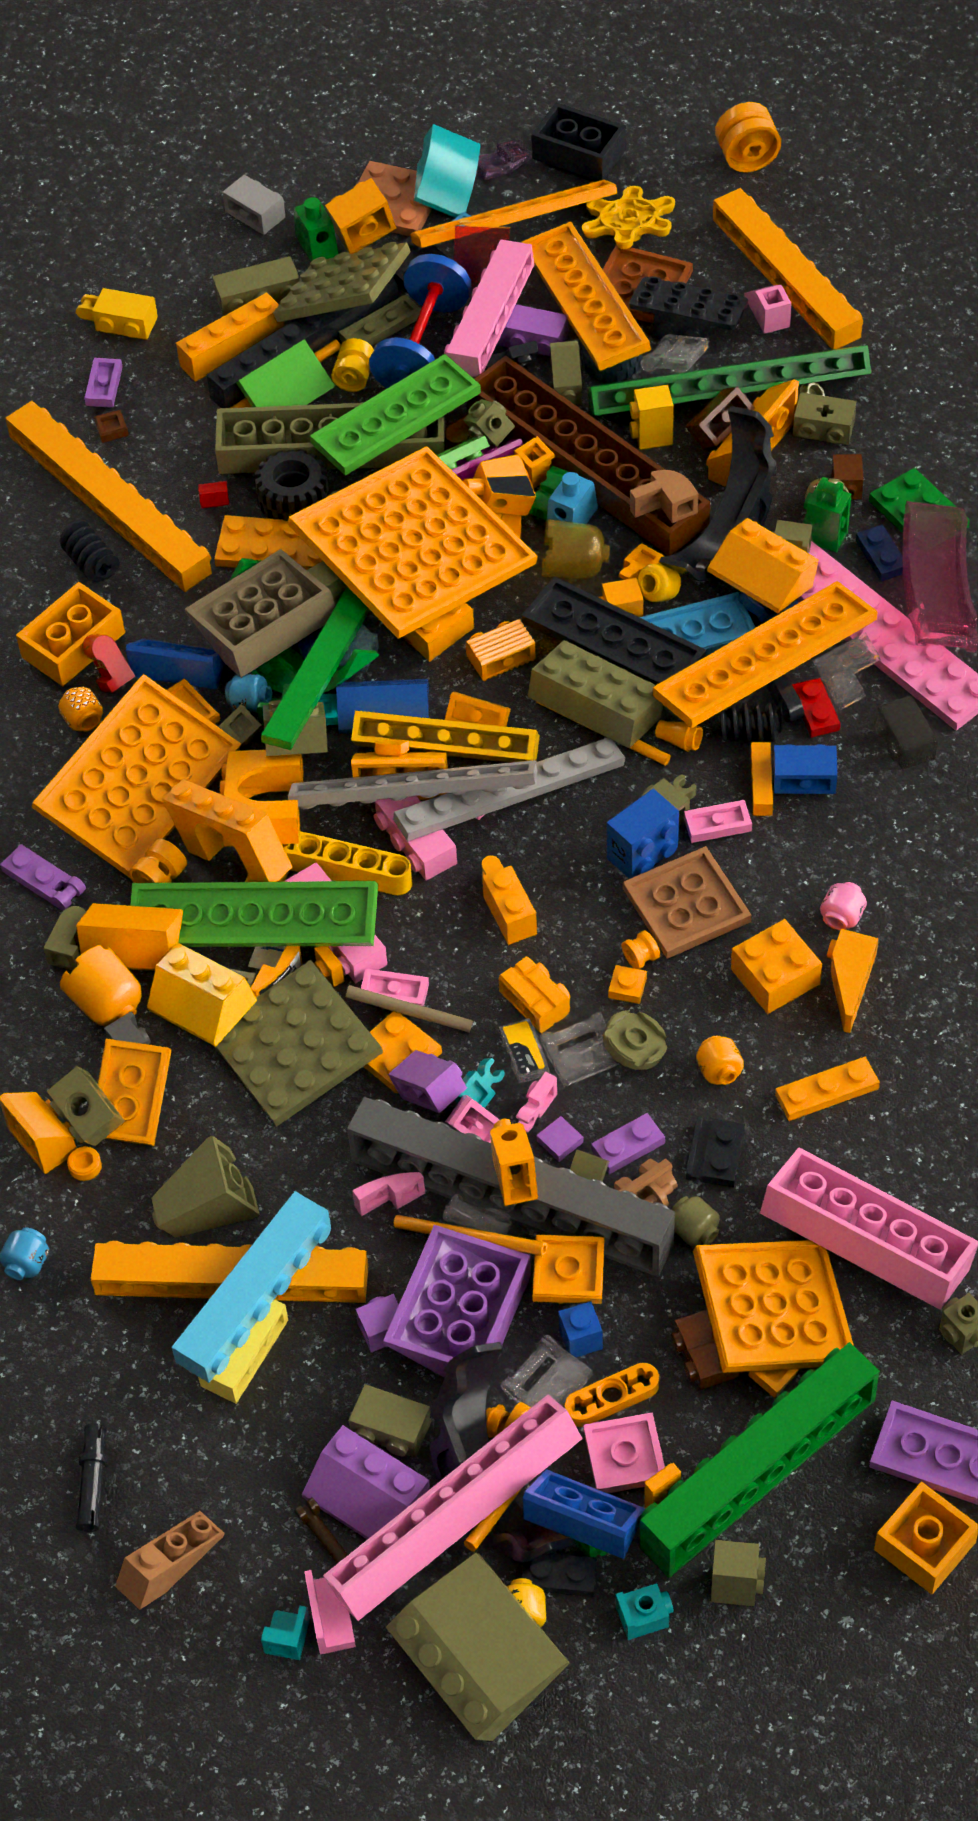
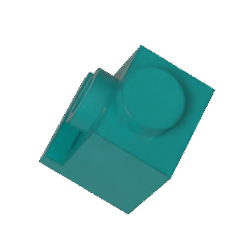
[616,1583,674,1640]

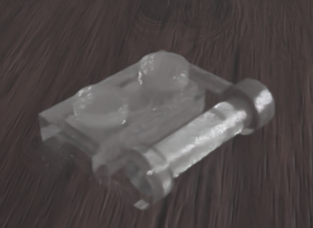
[641,334,708,373]
[540,1012,620,1087]
[500,1334,593,1408]

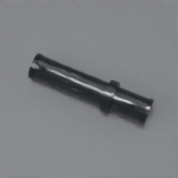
[76,1423,107,1532]

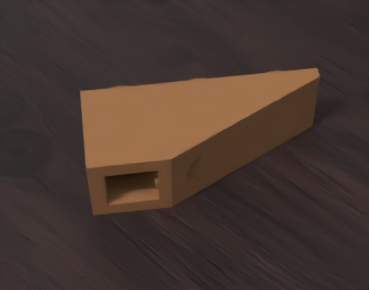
[115,1511,225,1610]

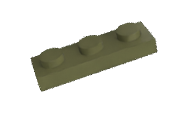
[339,294,421,346]

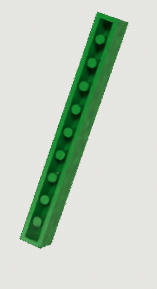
[587,345,871,416]

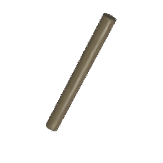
[345,985,473,1033]

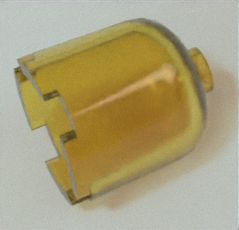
[541,519,610,579]

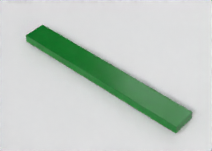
[261,586,370,751]

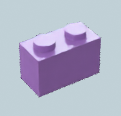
[388,1050,467,1113]

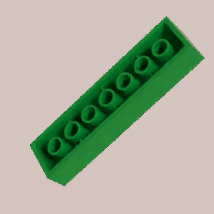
[640,1342,880,1578]

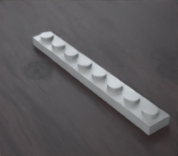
[393,738,625,842]
[288,760,538,809]

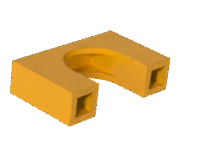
[217,750,304,847]
[162,779,292,882]

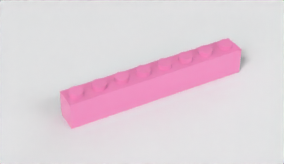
[323,1394,583,1621]

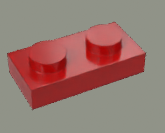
[792,678,840,738]

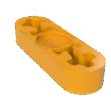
[565,1363,659,1427]

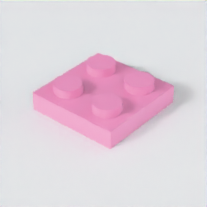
[583,1412,665,1493]

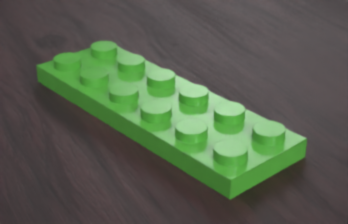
[310,354,481,476]

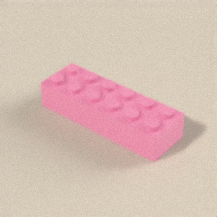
[760,1148,978,1310]

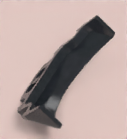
[659,406,776,581]
[430,1342,576,1562]

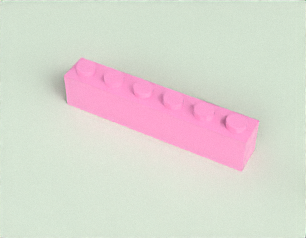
[444,240,534,377]

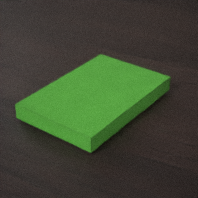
[236,339,335,407]

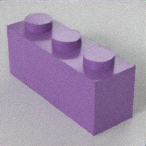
[497,304,568,356]

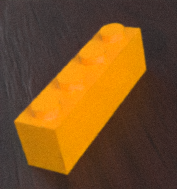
[176,293,285,382]

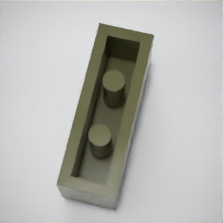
[212,256,300,316]

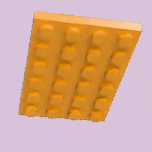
[32,674,241,879]

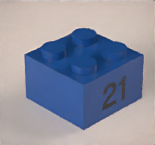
[607,788,679,879]

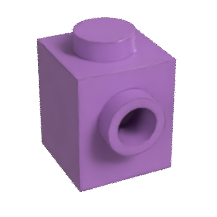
[355,1294,399,1353]

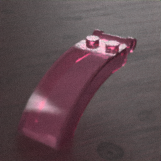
[903,501,978,652]

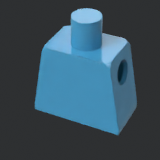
[546,472,598,545]

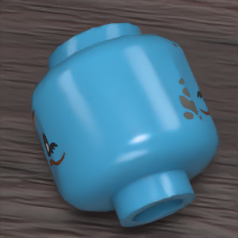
[225,674,272,713]
[0,1227,49,1280]

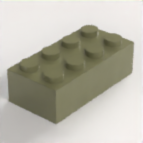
[528,640,663,749]

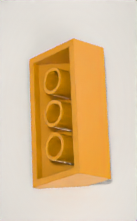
[706,379,799,487]

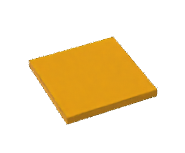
[693,1240,854,1373]

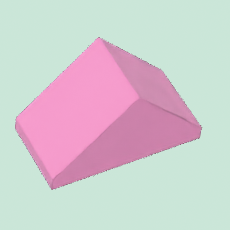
[445,1095,499,1143]

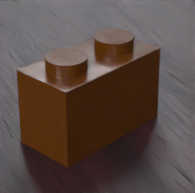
[686,386,755,448]

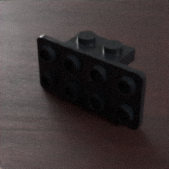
[629,276,748,349]

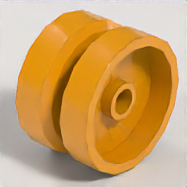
[715,102,781,172]

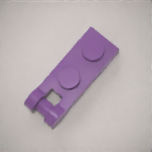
[0,844,86,911]

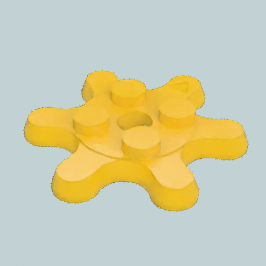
[582,186,675,249]

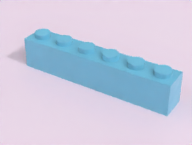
[172,1191,331,1383]

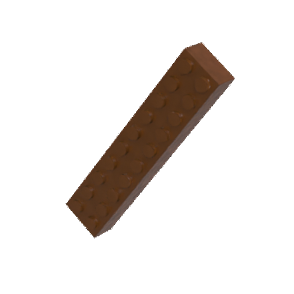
[467,356,710,556]

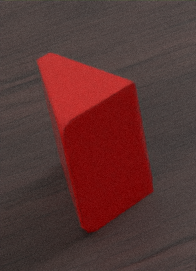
[198,481,229,508]

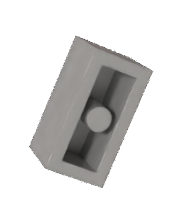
[222,175,285,235]

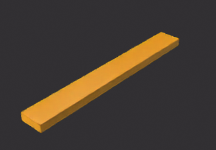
[410,179,617,248]

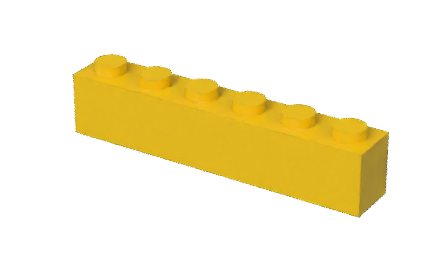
[351,710,540,763]

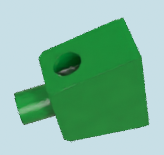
[294,197,338,261]

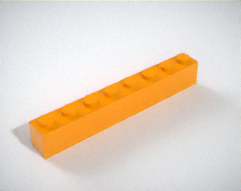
[713,188,863,350]
[91,1241,369,1303]

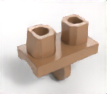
[614,1158,678,1207]

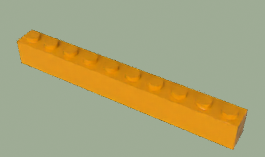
[5,401,212,592]

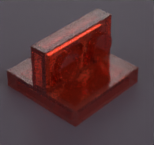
[454,225,510,283]

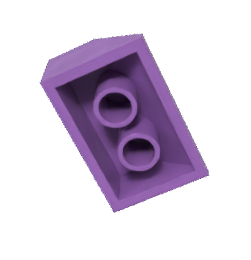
[302,1425,430,1539]

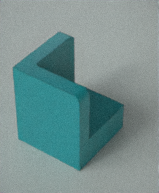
[261,1606,310,1660]

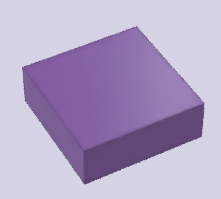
[536,1116,583,1162]

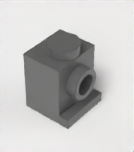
[104,1011,151,1045]

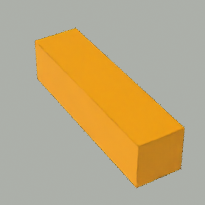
[751,742,773,816]

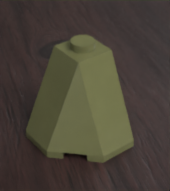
[151,1136,260,1238]

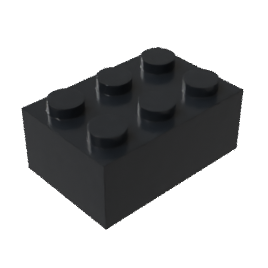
[531,102,626,181]

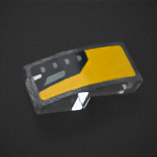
[499,1018,550,1084]

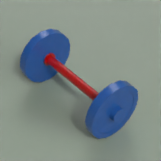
[369,254,472,388]

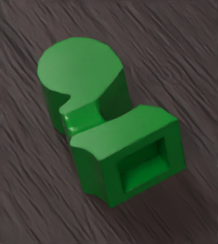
[529,465,568,520]

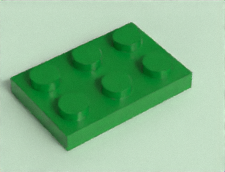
[869,467,970,554]

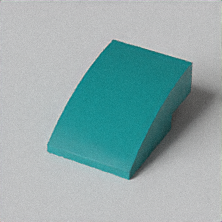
[414,124,481,218]

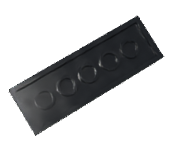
[522,576,706,685]

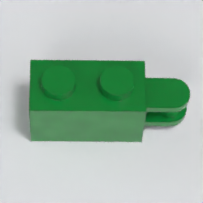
[803,477,852,553]

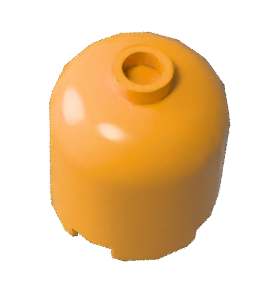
[60,945,142,1027]

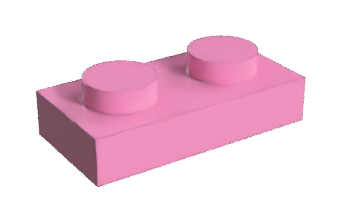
[684,800,752,843]
[361,969,429,1006]

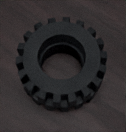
[255,450,329,521]

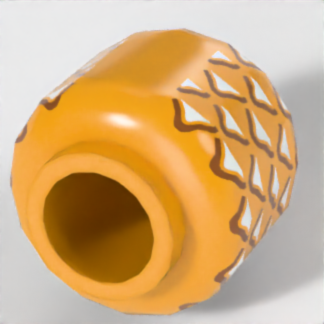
[58,687,103,732]

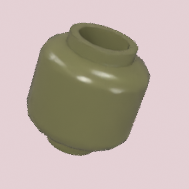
[671,1196,720,1247]

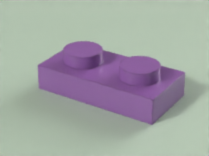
[84,358,123,407]
[591,1113,665,1174]

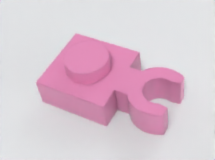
[516,1072,557,1133]

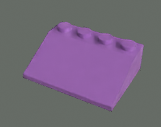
[383,1225,531,1377]

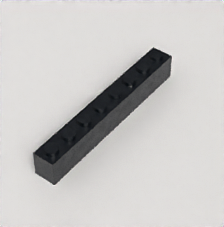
[207,278,398,408]

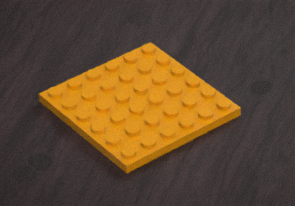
[288,446,538,639]

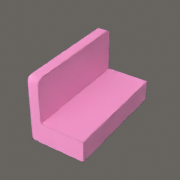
[304,1570,356,1655]

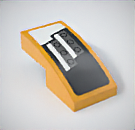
[251,946,302,997]

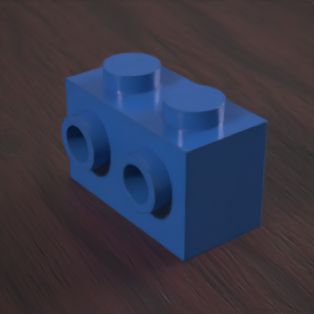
[773,744,837,794]

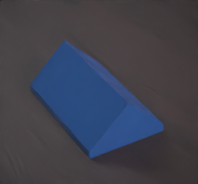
[126,639,225,689]
[336,679,429,734]
[523,1469,646,1559]

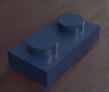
[856,524,908,582]

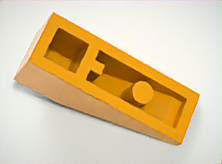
[827,929,878,1033]

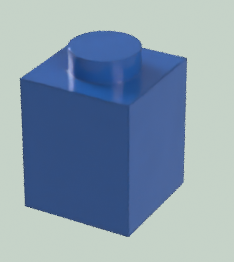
[558,1301,603,1359]

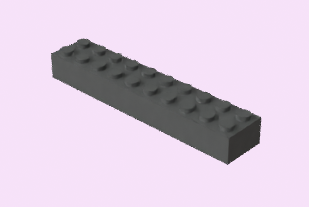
[347,1097,675,1277]

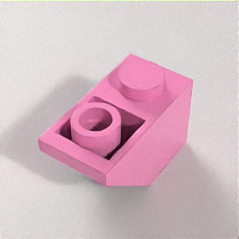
[744,285,791,334]

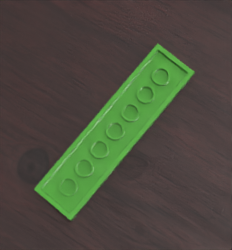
[130,881,378,947]

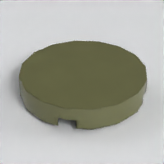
[603,1010,667,1070]

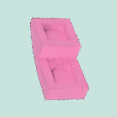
[352,1172,425,1216]

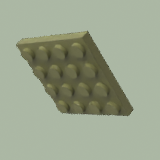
[273,242,411,322]
[214,960,383,1127]

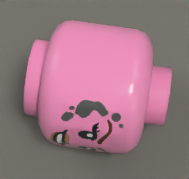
[820,882,867,930]

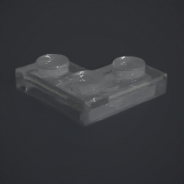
[813,632,881,710]

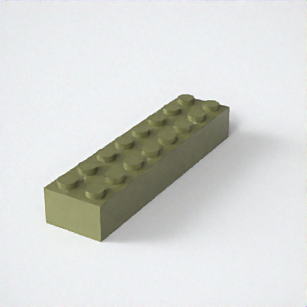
[215,403,445,474]

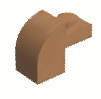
[630,470,699,523]

